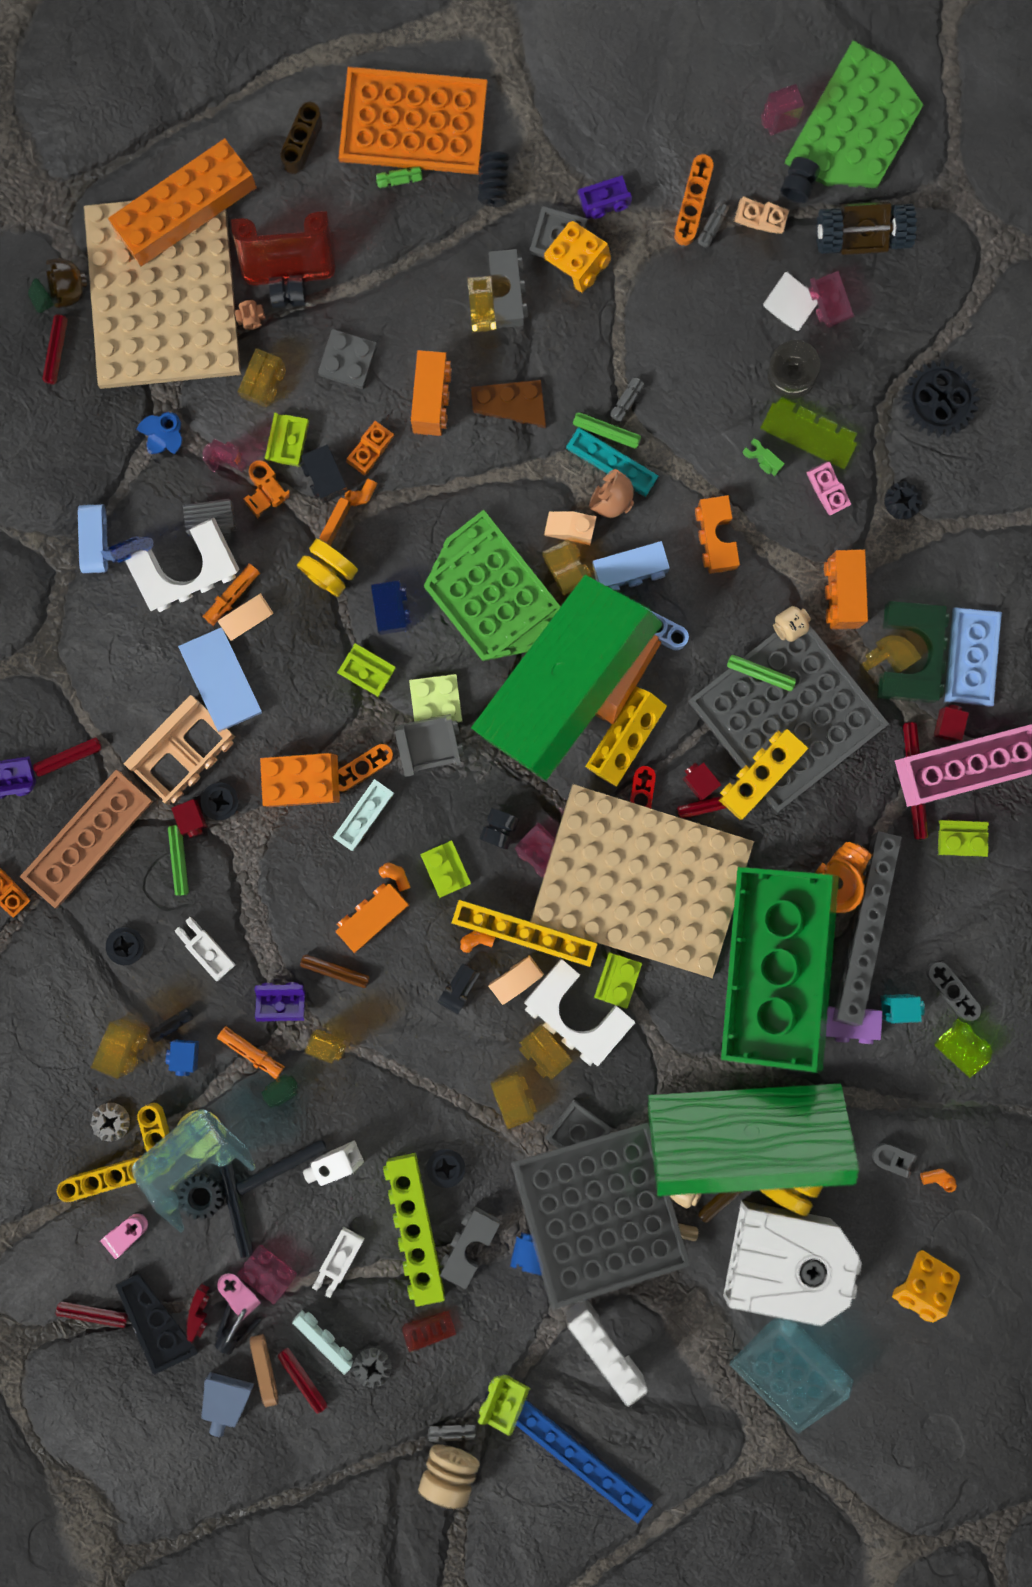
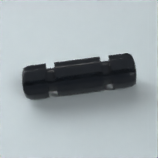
[148,1008,194,1043]

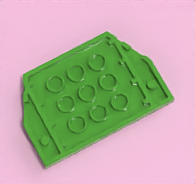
[785,41,923,188]
[424,510,561,661]

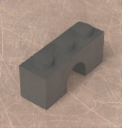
[489,249,528,329]
[439,1206,500,1290]

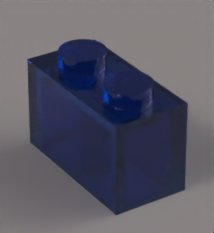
[371,581,411,635]

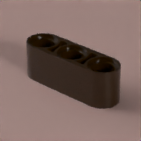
[280,102,323,174]

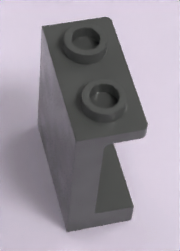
[395,714,464,777]

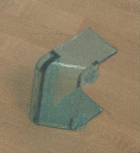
[132,1110,255,1232]

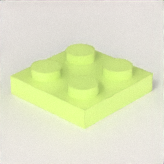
[409,674,462,723]

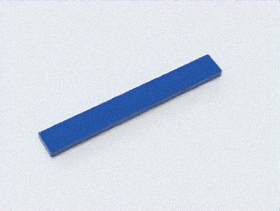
[486,1397,653,1524]

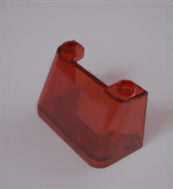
[231,211,336,285]

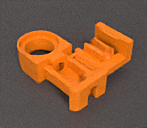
[244,460,290,518]

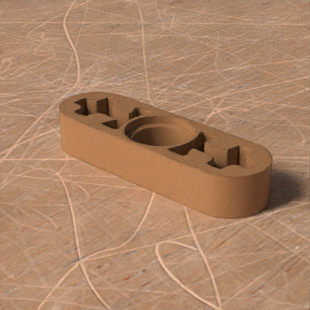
[250,1334,279,1407]

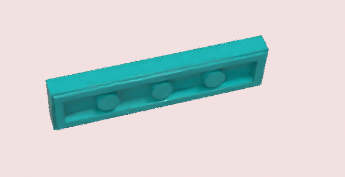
[566,427,658,497]

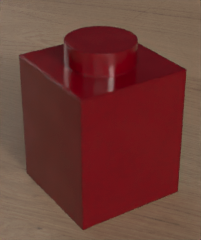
[933,704,969,742]
[682,762,721,801]
[171,799,208,838]

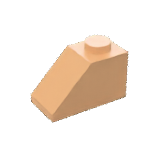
[544,512,596,545]

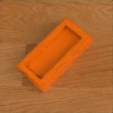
[319,497,351,546]

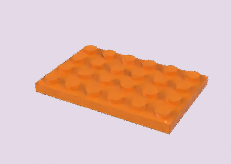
[339,67,487,174]

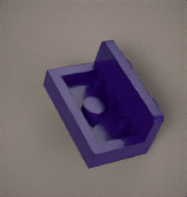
[578,176,632,219]
[0,756,36,799]
[255,982,305,1022]

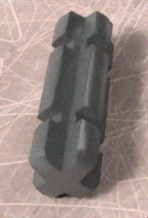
[698,202,729,248]
[610,378,644,422]
[428,1425,476,1442]

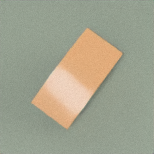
[734,197,789,234]
[218,593,273,640]
[489,955,544,1005]

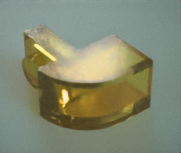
[467,276,496,332]
[861,636,921,674]

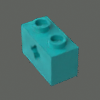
[881,994,925,1023]

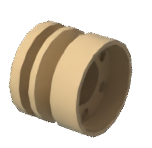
[418,1445,479,1509]

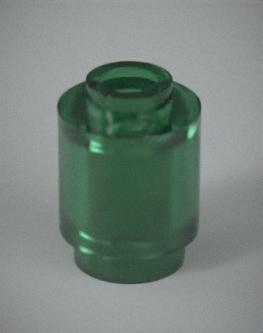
[261,1074,299,1108]

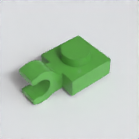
[743,439,784,476]

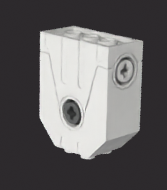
[723,1200,861,1326]

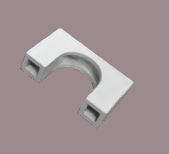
[125,518,239,612]
[524,959,635,1066]
[566,1299,647,1406]

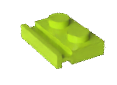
[265,413,309,467]
[337,643,396,697]
[938,820,989,857]
[420,840,471,898]
[594,952,642,1009]

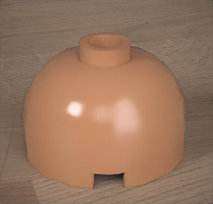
[589,469,634,518]

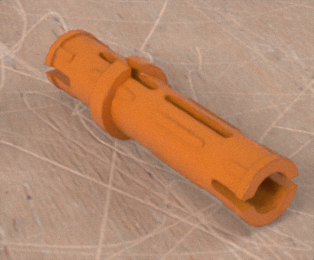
[202,564,261,626]
[217,1026,285,1079]

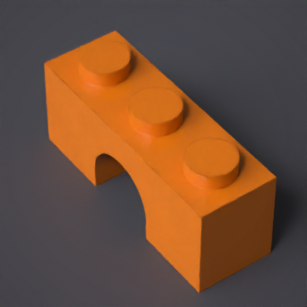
[695,495,740,574]

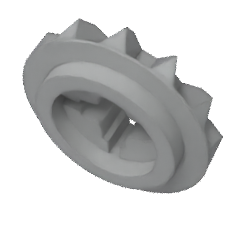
[90,1103,130,1142]

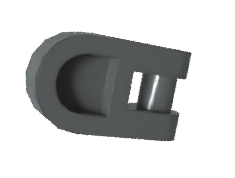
[872,1143,918,1178]

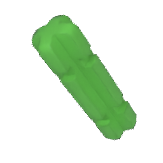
[376,166,422,188]

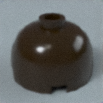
[46,258,87,308]

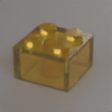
[91,1018,148,1079]

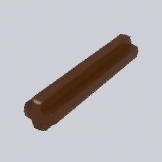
[300,955,370,988]

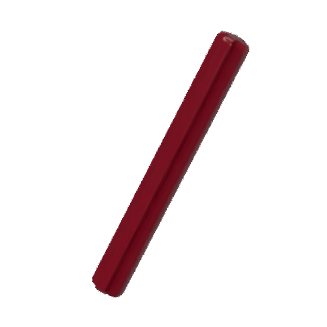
[903,722,928,840]

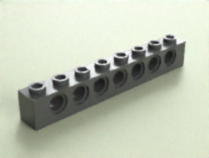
[832,831,902,1026]

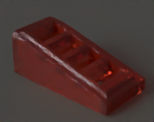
[402,1310,456,1352]

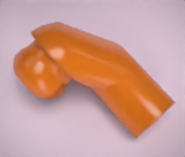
[344,479,377,506]
[379,863,411,892]
[460,930,495,953]
[920,1169,957,1193]

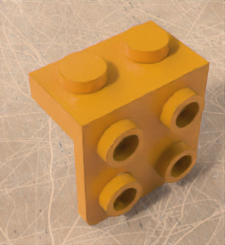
[544,221,611,293]
[892,1250,960,1323]

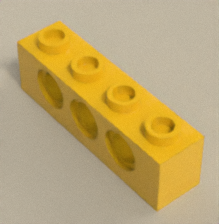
[585,686,667,786]
[719,729,808,820]

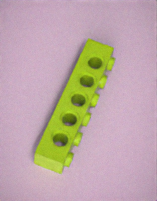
[383,1153,445,1307]

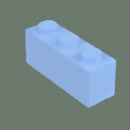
[592,541,670,591]

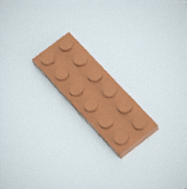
[20,770,153,908]

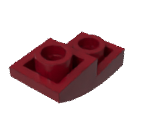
[187,1284,210,1342]

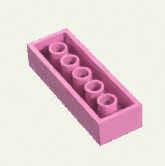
[895,724,1032,807]

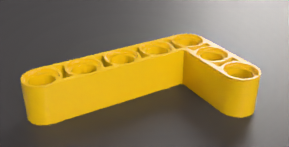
[57,1103,177,1202]

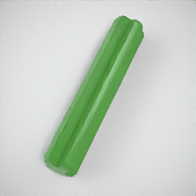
[573,412,641,448]
[727,655,796,691]
[168,825,189,896]

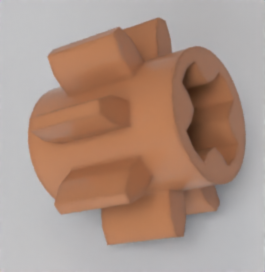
[235,300,265,330]

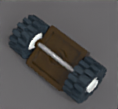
[816,202,917,255]

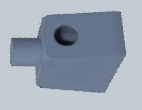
[202,1372,254,1437]

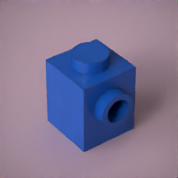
[166,1039,199,1076]

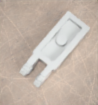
[175,917,236,981]
[312,1227,364,1298]

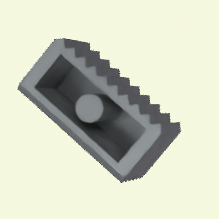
[183,499,237,539]

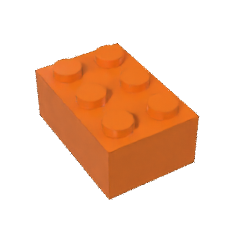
[411,350,452,436]
[824,550,868,629]
[260,753,340,807]

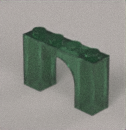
[877,601,949,703]

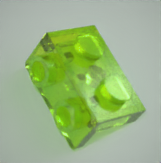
[934,1019,993,1078]

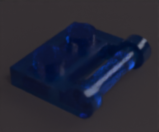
[100,536,154,563]

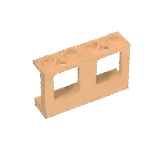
[124,695,235,804]

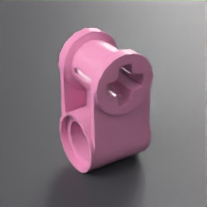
[100,1213,148,1259]
[217,1273,261,1320]

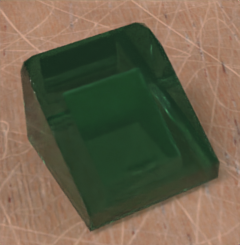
[28,278,53,313]

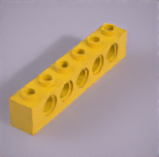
[452,900,597,967]

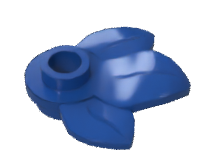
[137,412,182,454]

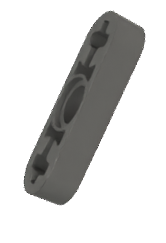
[926,962,981,1021]

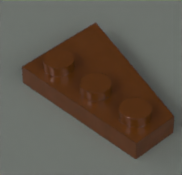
[471,380,546,429]

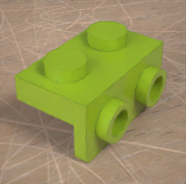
[478,1374,530,1435]

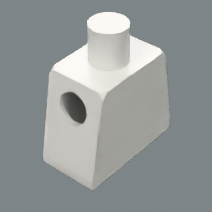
[303,1140,364,1186]

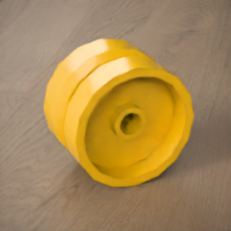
[296,539,358,597]
[760,1186,823,1217]

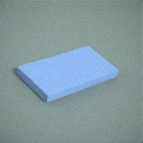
[945,607,1002,706]
[178,627,262,733]

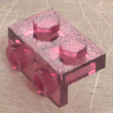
[808,271,854,328]
[202,438,246,472]
[515,822,556,878]
[236,1245,297,1304]

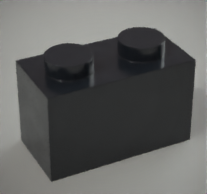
[300,444,348,503]

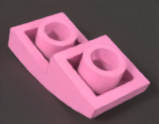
[806,461,851,515]

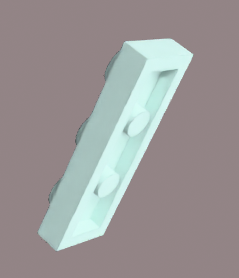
[333,779,394,851]
[292,1310,353,1374]

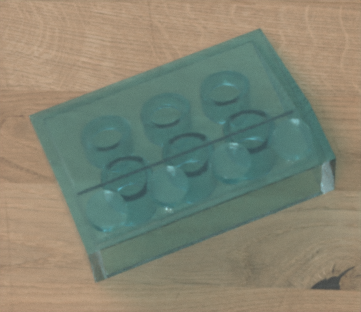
[729,1317,854,1434]

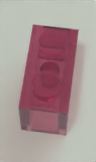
[761,84,804,136]

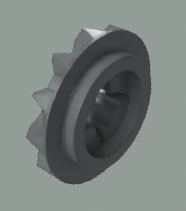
[353,1348,392,1389]

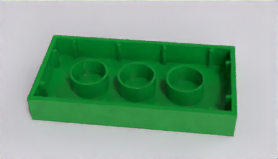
[471,575,662,781]
[721,867,839,1072]
[648,1084,859,1196]

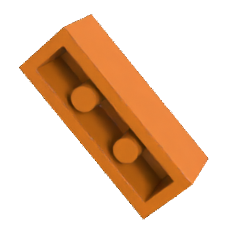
[335,883,410,953]

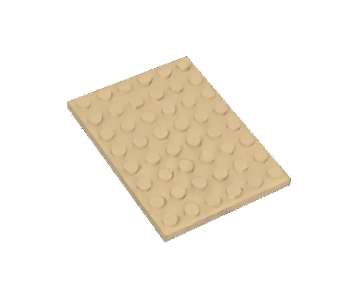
[84,201,241,389]
[530,784,754,978]

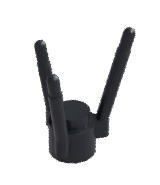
[215,1303,261,1355]

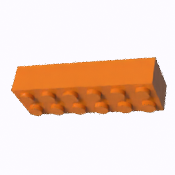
[108,138,257,267]

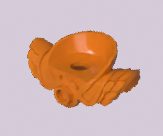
[815,842,871,913]

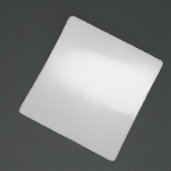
[763,272,821,331]

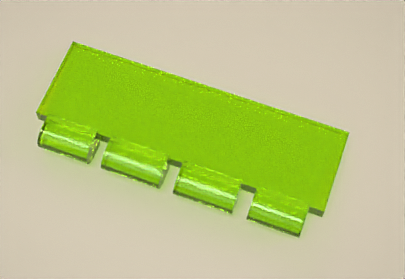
[760,397,857,469]

